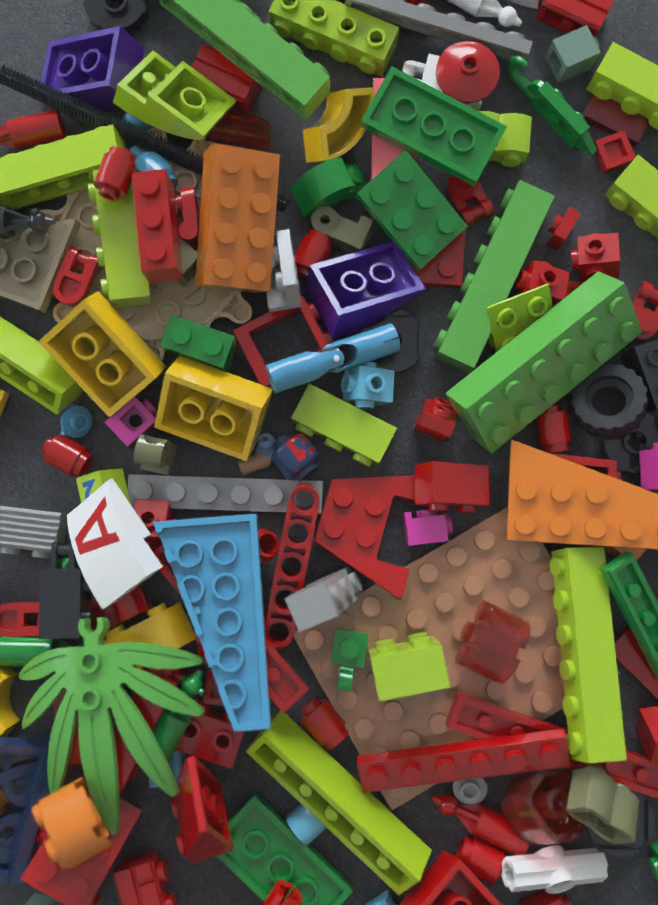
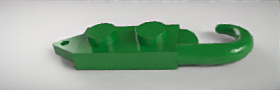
[508,56,597,155]

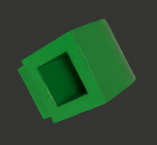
[290,157,366,217]

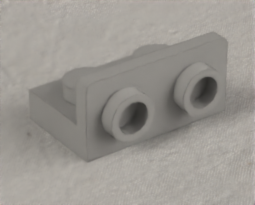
[266,229,302,312]

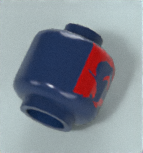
[272,432,320,482]

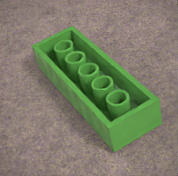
[445,271,642,454]

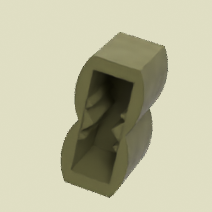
[567,765,640,844]

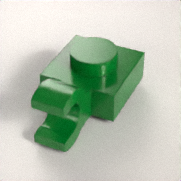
[330,628,369,691]

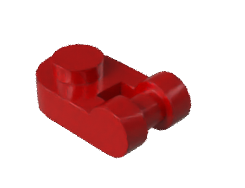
[446,175,495,227]
[176,186,200,250]
[53,246,102,307]
[632,281,658,342]
[0,601,39,637]

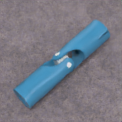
[266,323,401,394]

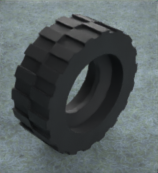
[571,364,647,440]

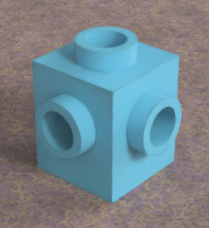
[341,362,394,410]

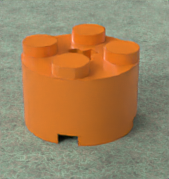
[32,777,112,870]

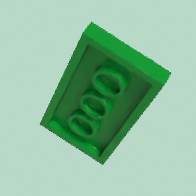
[360,66,507,187]
[217,792,353,905]

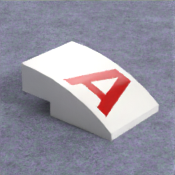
[67,478,163,610]

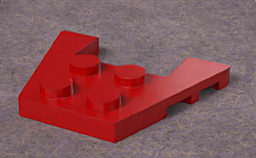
[314,475,425,600]

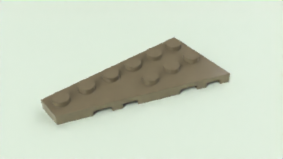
[0,219,81,313]

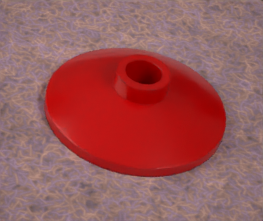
[436,41,500,104]

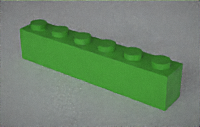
[159,0,330,121]
[433,180,555,374]

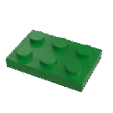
[355,150,468,271]

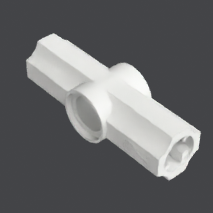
[501,845,608,894]

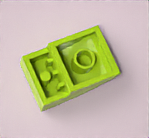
[113,51,236,140]

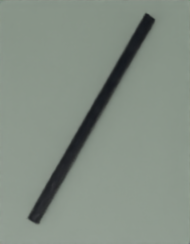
[0,64,291,213]

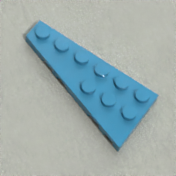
[153,514,271,731]

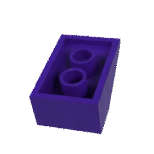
[41,26,144,110]
[305,242,426,339]

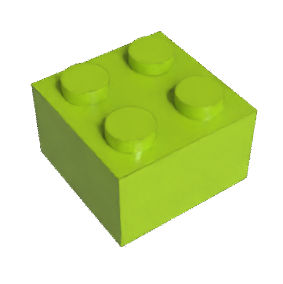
[368,632,450,701]

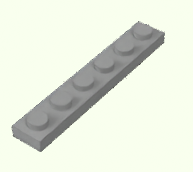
[345,0,533,60]
[127,474,323,514]

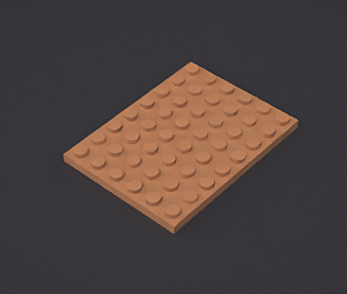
[293,506,621,811]

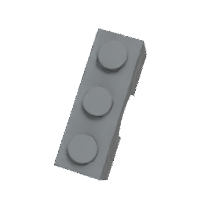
[285,566,362,632]

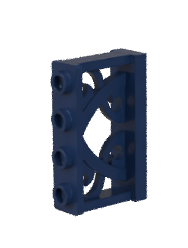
[0,737,50,886]

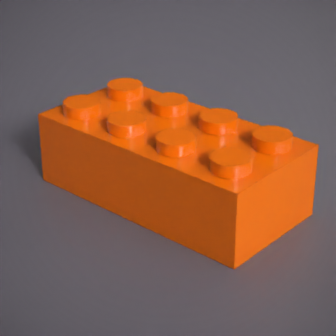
[195,143,280,293]

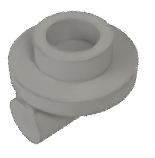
[453,777,488,804]

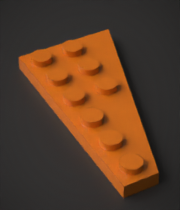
[506,440,658,549]

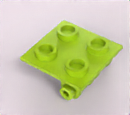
[486,283,553,353]

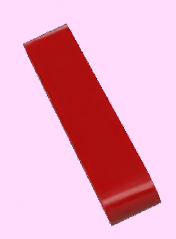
[265,483,319,648]

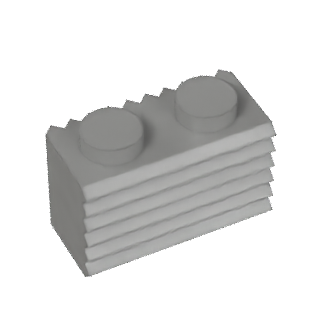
[0,506,68,559]

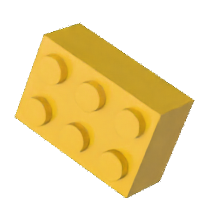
[38,291,167,417]
[154,355,273,462]

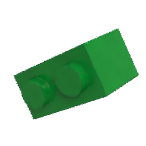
[160,314,238,372]

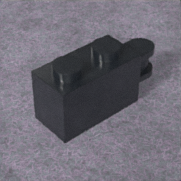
[39,541,95,639]

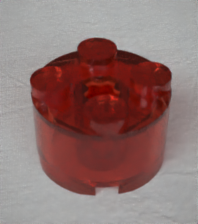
[455,600,530,684]
[502,768,586,846]

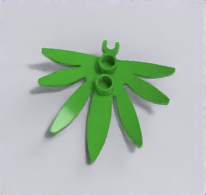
[19,617,205,835]

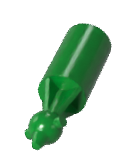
[0,636,84,667]
[152,669,205,762]

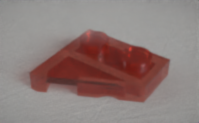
[205,106,270,150]

